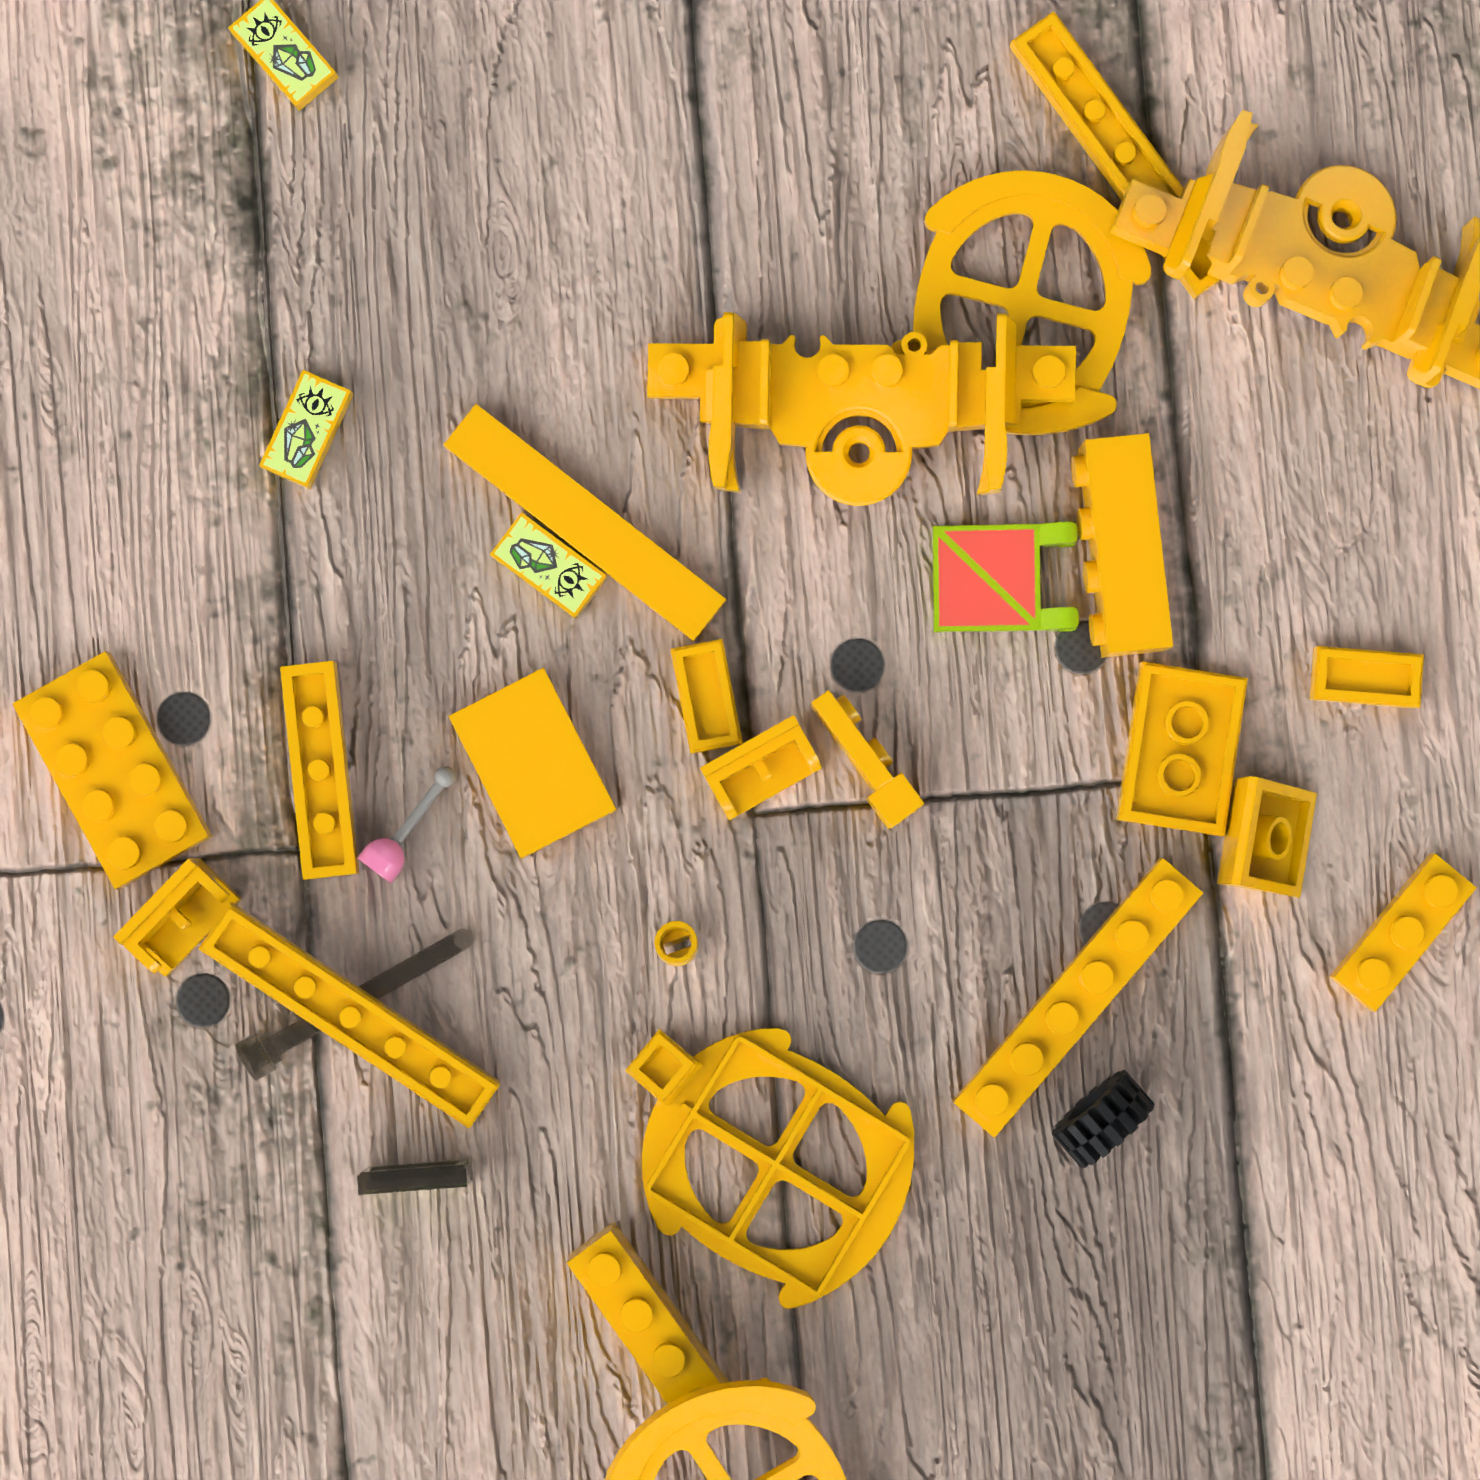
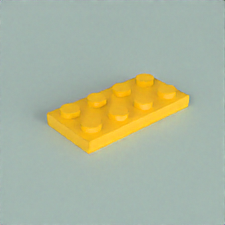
[12,651,213,889]

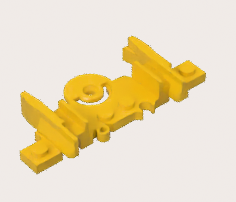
[1110,110,1480,389]
[647,312,1076,506]

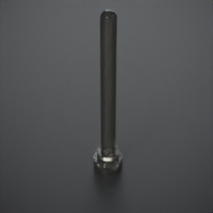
[235,928,474,1081]

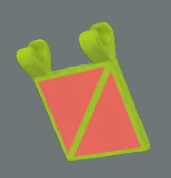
[933,522,1079,633]

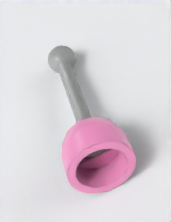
[357,766,456,883]

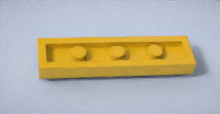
[280,661,360,880]

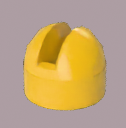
[654,921,699,966]

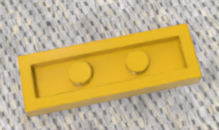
[1329,853,1477,1012]

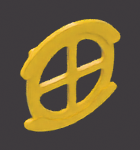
[891,170,1151,435]
[642,1028,914,1309]
[605,1378,847,1480]

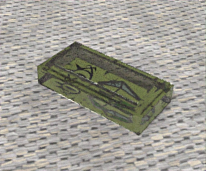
[357,1159,473,1195]

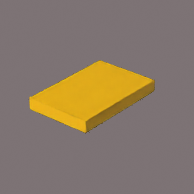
[1116,662,1248,837]
[448,667,617,859]

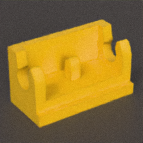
[700,715,822,821]
[113,858,242,977]

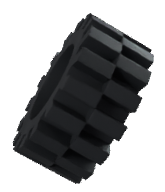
[1052,1070,1155,1168]

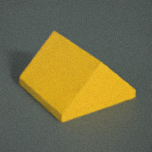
[1217,776,1317,898]

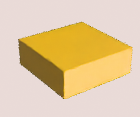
[625,1029,703,1107]

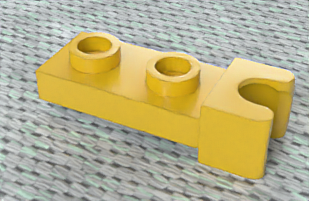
[810,690,924,829]

